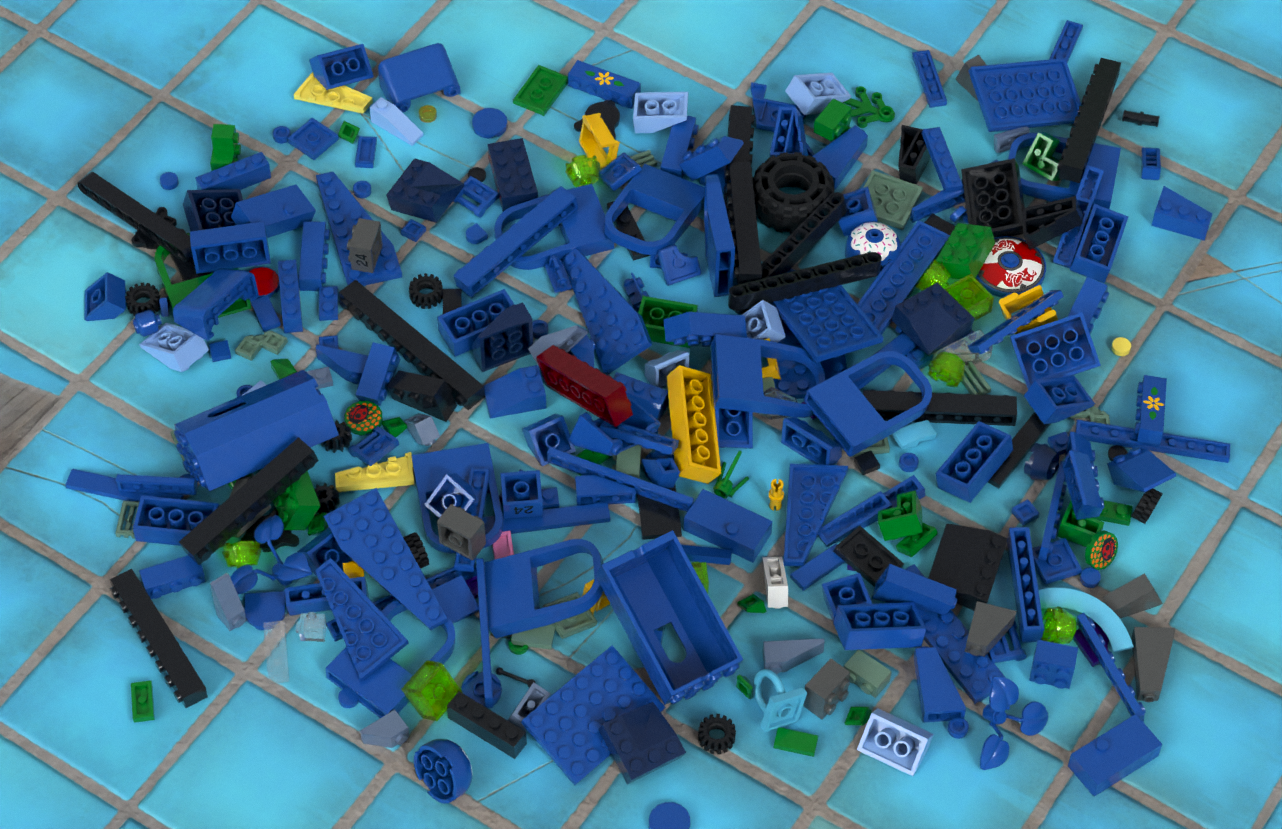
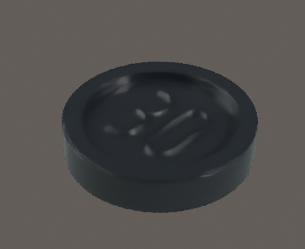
[468,167,486,182]
[1108,445,1128,461]

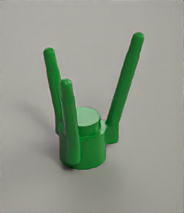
[713,451,749,499]

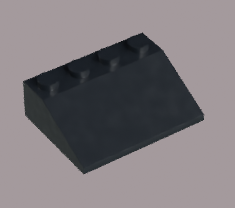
[961,158,1025,237]
[928,523,1008,611]

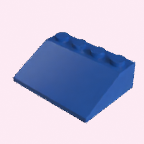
[1010,312,1101,389]

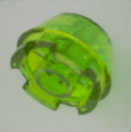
[565,155,600,187]
[916,260,951,291]
[928,352,965,387]
[222,541,262,569]
[1042,606,1076,645]

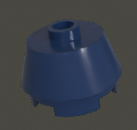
[1024,443,1059,480]

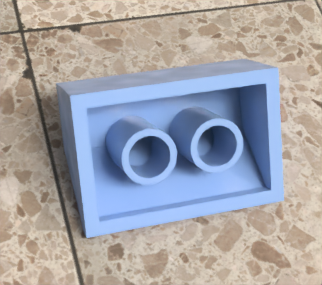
[857,708,934,776]

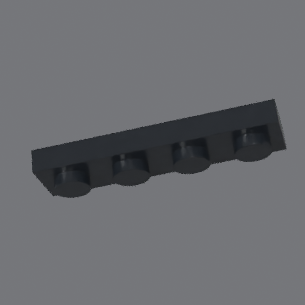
[607,201,650,261]

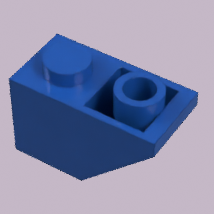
[641,457,680,489]

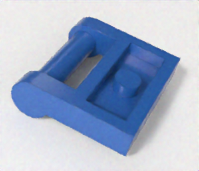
[453,176,499,218]
[348,426,399,467]
[988,621,1027,663]

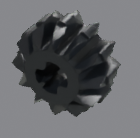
[321,420,352,453]
[314,483,340,514]

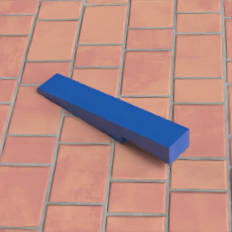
[910,159,999,223]
[1053,165,1104,268]
[818,475,925,547]

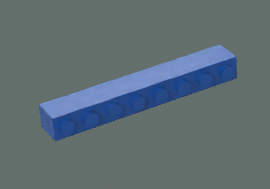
[453,186,578,298]

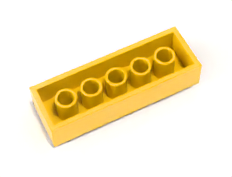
[666,365,721,484]

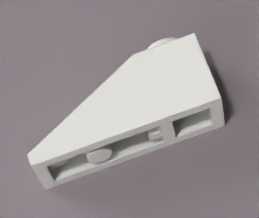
[762,557,788,609]

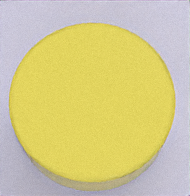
[1111,337,1131,356]

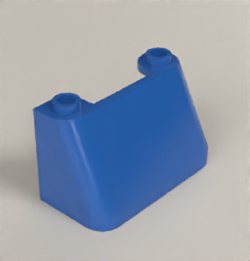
[378,43,461,113]
[173,269,259,341]
[569,395,661,456]

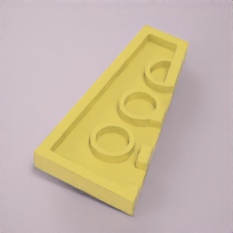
[294,72,373,114]
[335,452,414,492]

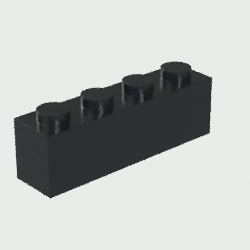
[447,691,527,759]

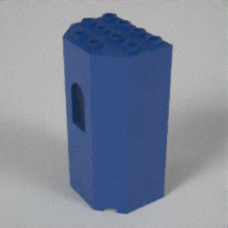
[174,370,339,491]
[595,530,743,705]

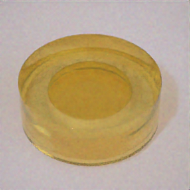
[419,105,437,123]

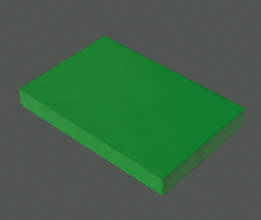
[513,65,568,116]

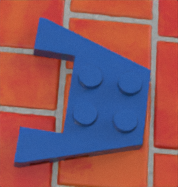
[751,82,806,132]

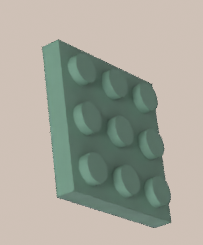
[863,170,923,230]

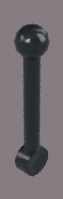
[496,667,535,688]

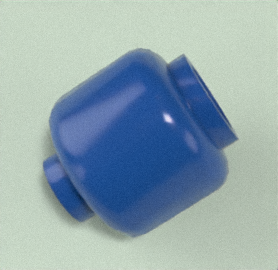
[132,310,162,337]

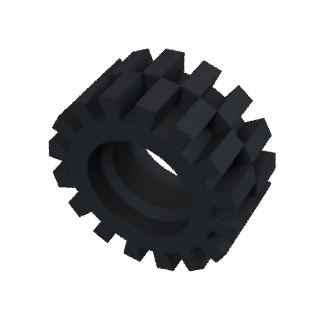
[409,273,443,309]
[125,282,160,316]
[1131,488,1163,524]
[403,532,429,569]
[698,714,736,755]

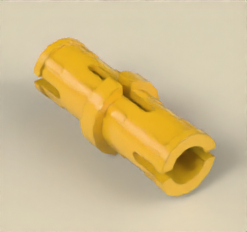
[768,479,784,511]

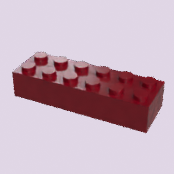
[536,345,633,427]

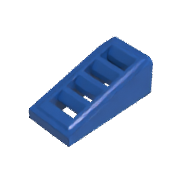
[1141,147,1161,180]

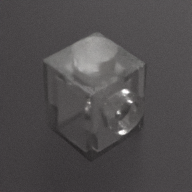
[296,612,327,642]

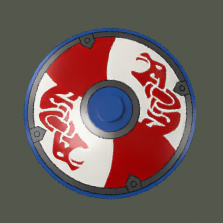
[975,236,1046,298]

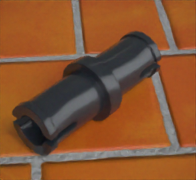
[1122,110,1160,127]

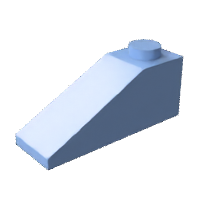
[370,97,424,146]

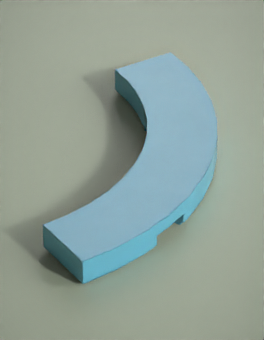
[1038,588,1134,653]

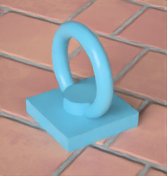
[753,669,807,732]

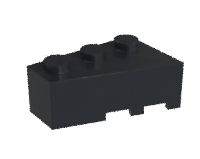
[898,125,931,184]
[1022,196,1083,250]
[387,370,457,422]

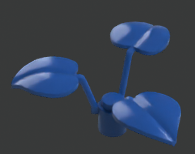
[230,515,312,594]
[980,676,1048,770]

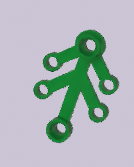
[842,86,895,128]

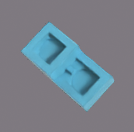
[892,420,937,449]

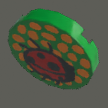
[344,401,383,436]
[1085,530,1118,570]

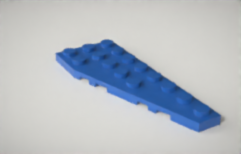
[316,172,402,286]
[562,249,653,375]
[323,488,448,630]

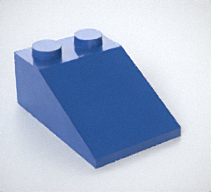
[484,365,546,418]
[1024,376,1095,424]
[713,396,753,449]
[1107,447,1176,492]

